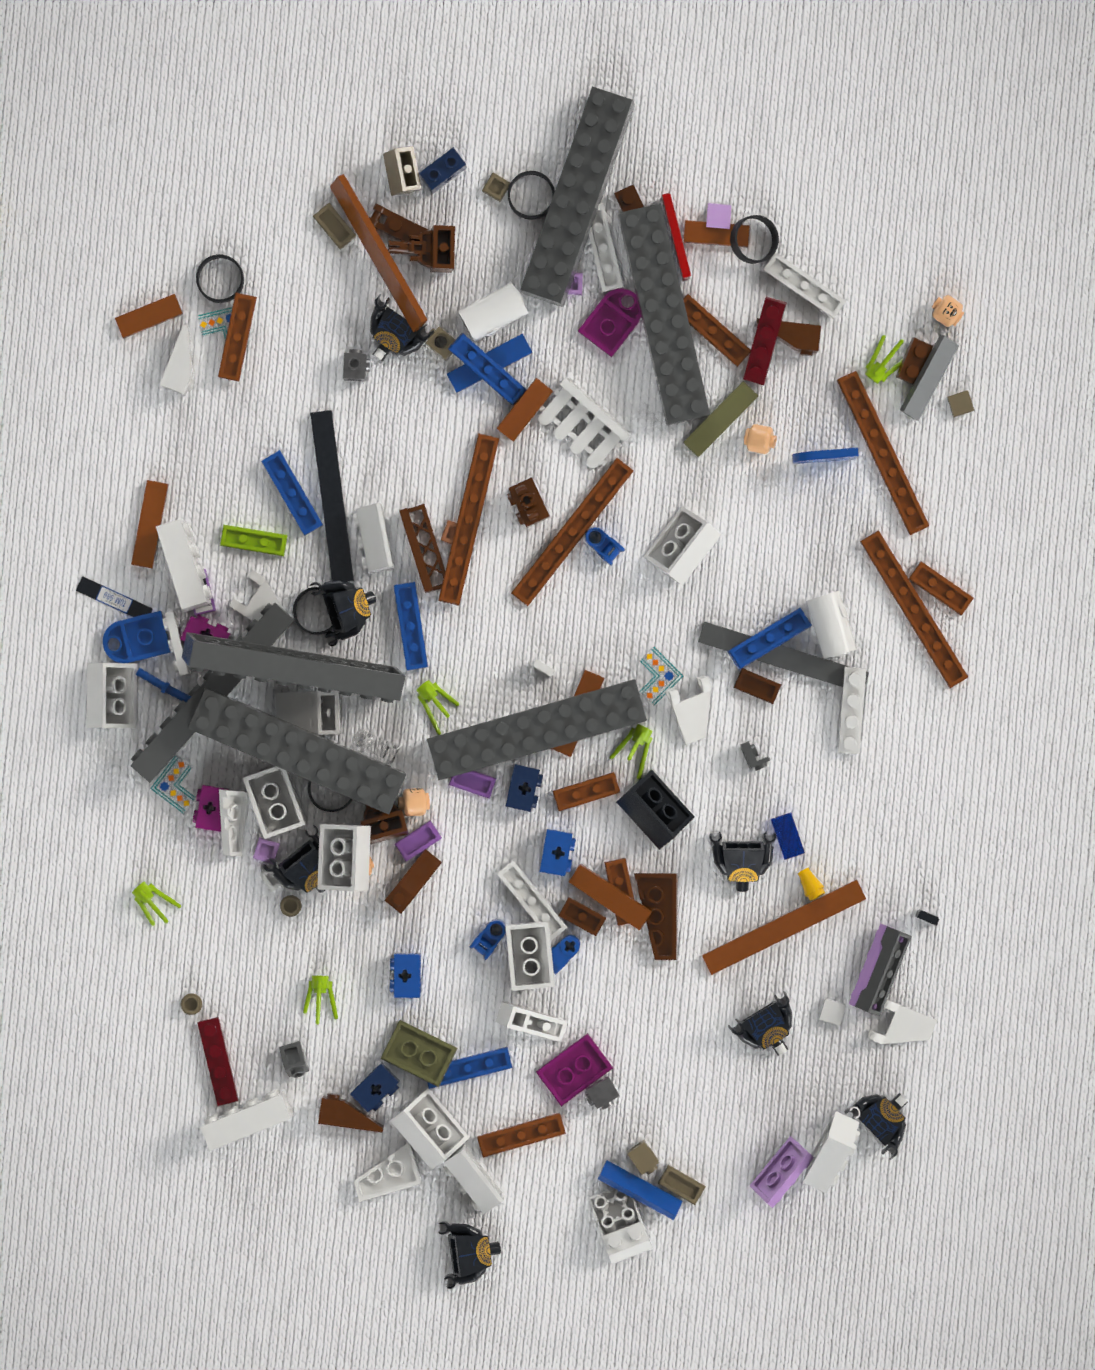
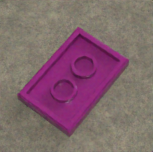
[536,1033,613,1107]

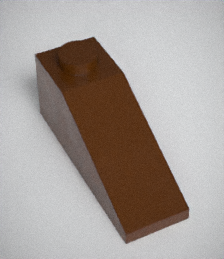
[755,318,821,356]
[384,849,442,914]
[318,1093,384,1133]

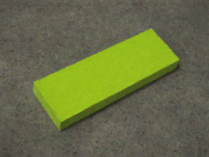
[220,524,288,557]

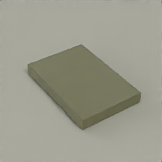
[380,1020,458,1087]

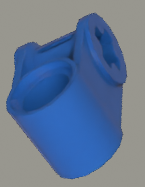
[585,527,625,566]
[469,919,506,960]
[551,935,580,975]

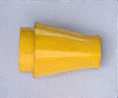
[797,867,825,901]

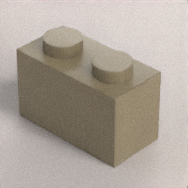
[383,146,422,196]

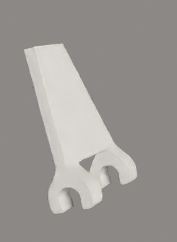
[229,570,283,621]
[665,675,711,745]
[867,999,938,1044]

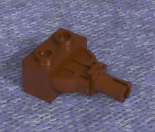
[388,225,455,273]
[506,477,550,528]
[360,804,409,845]

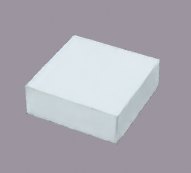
[533,660,555,677]
[819,998,846,1026]

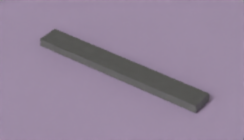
[698,622,869,687]

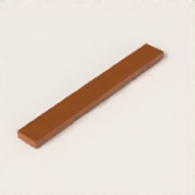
[330,174,427,332]
[836,371,929,536]
[438,433,499,606]
[511,458,634,606]
[860,530,968,688]
[702,879,866,975]

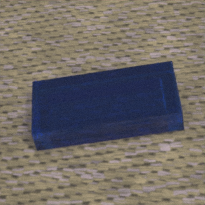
[770,812,805,860]

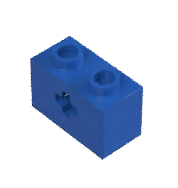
[540,829,576,876]
[390,953,421,998]

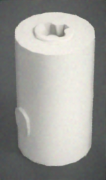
[458,283,528,342]
[806,591,857,659]

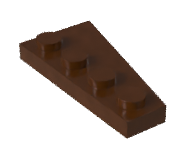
[634,873,678,960]

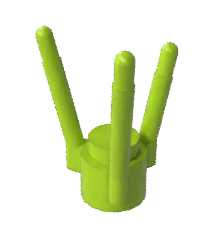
[865,335,904,384]
[416,680,459,735]
[609,724,653,780]
[132,881,181,926]
[303,975,338,1025]

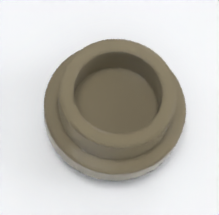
[280,895,302,917]
[181,993,202,1015]

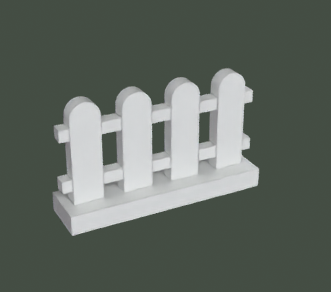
[538,377,632,468]

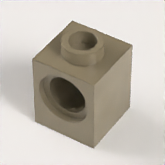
[426,326,455,361]
[627,1140,660,1175]

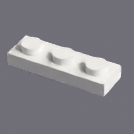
[163,611,191,676]

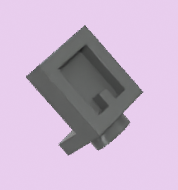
[740,741,770,771]
[279,1041,309,1078]

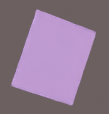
[706,203,731,229]

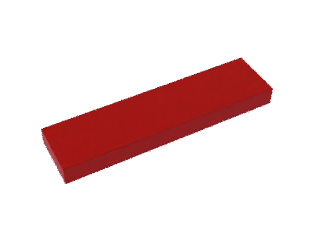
[661,193,691,281]

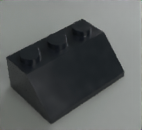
[616,769,695,850]

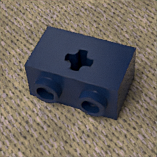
[419,147,467,194]
[505,764,543,812]
[350,1062,400,1112]

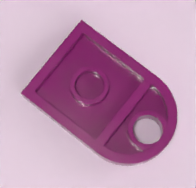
[578,288,641,358]

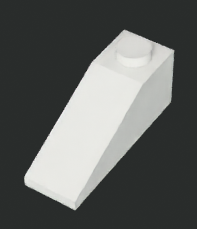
[159,324,195,396]
[495,1001,568,1042]

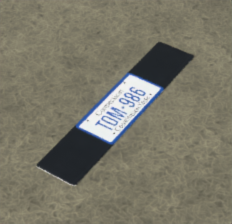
[76,576,153,617]

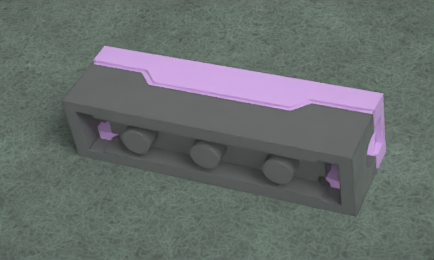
[849,923,912,1016]

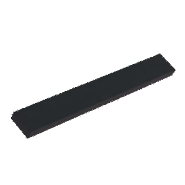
[310,410,354,582]

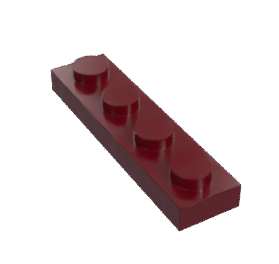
[743,297,787,386]
[197,1017,239,1106]

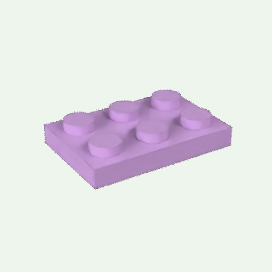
[750,1136,814,1208]

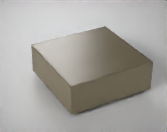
[482,172,510,202]
[947,390,975,418]

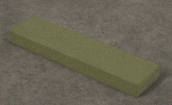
[683,381,758,458]

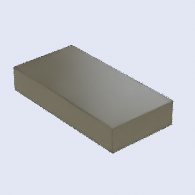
[313,203,357,250]
[658,1164,706,1205]

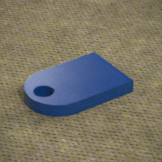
[792,447,859,464]
[103,611,172,663]

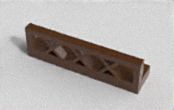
[399,504,445,593]

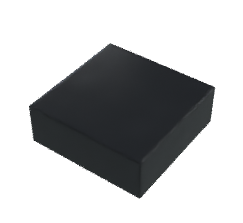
[915,909,940,926]

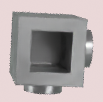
[343,349,370,381]
[585,1076,620,1110]

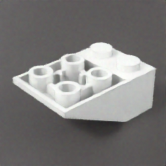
[275,691,341,735]
[588,1188,653,1264]

